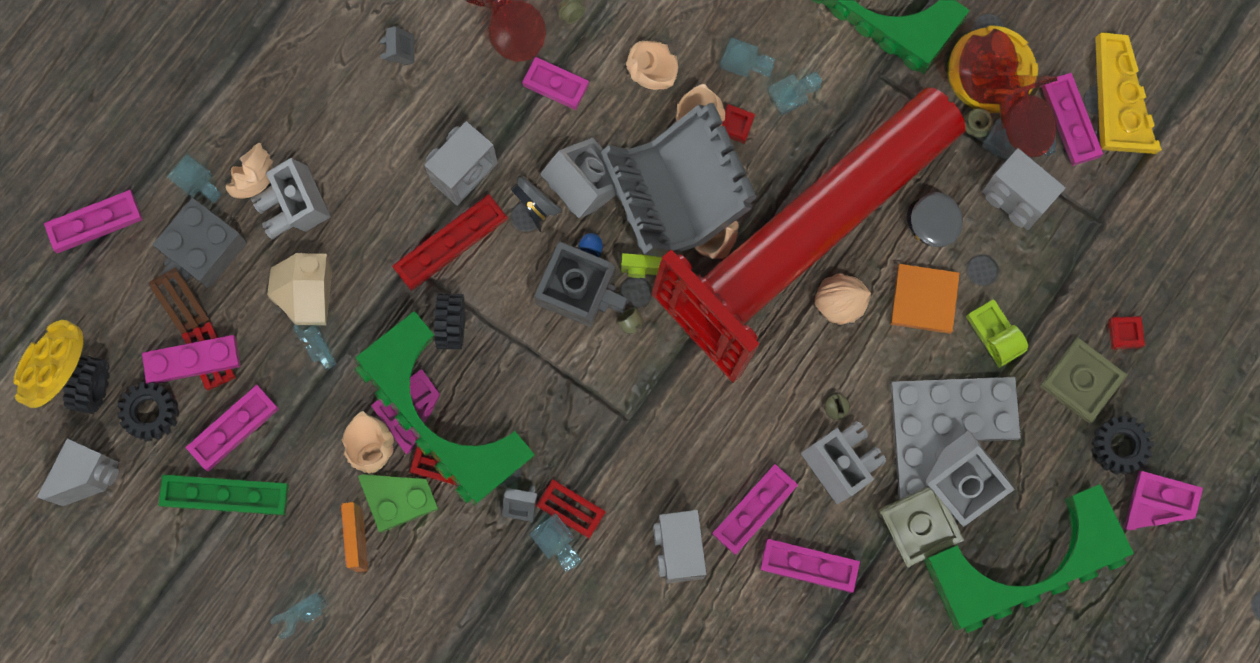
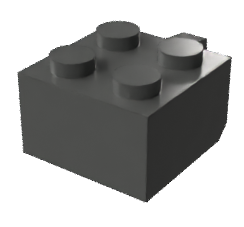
[153,198,247,288]
[534,242,628,328]

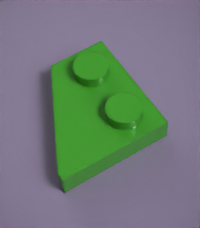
[358,474,439,533]

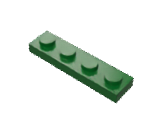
[158,475,289,516]

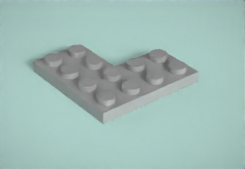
[890,377,1020,500]

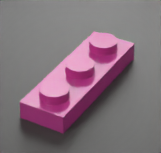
[1041,73,1103,166]
[44,190,143,254]
[142,335,241,384]
[185,385,279,472]
[712,464,798,555]
[760,539,860,593]

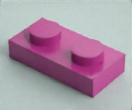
[522,57,589,110]

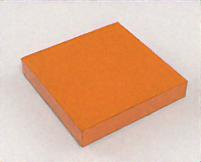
[890,264,960,334]
[341,502,368,572]

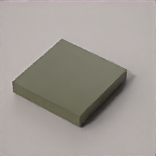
[1040,337,1127,424]
[879,486,964,568]

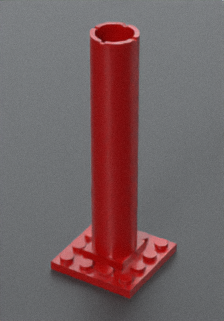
[651,87,966,383]

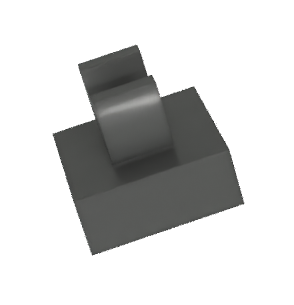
[380,26,415,66]
[502,482,537,522]

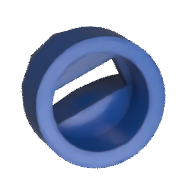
[578,233,603,258]

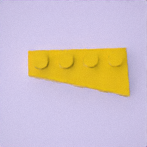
[1095,33,1162,154]

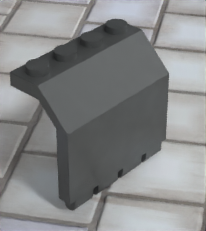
[601,103,757,257]

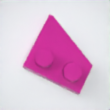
[371,369,441,455]
[1123,471,1203,531]

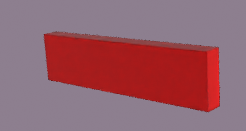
[392,194,508,291]

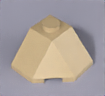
[267,253,332,325]

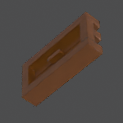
[149,267,209,334]

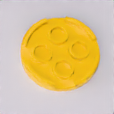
[947,26,1038,113]
[13,320,83,408]

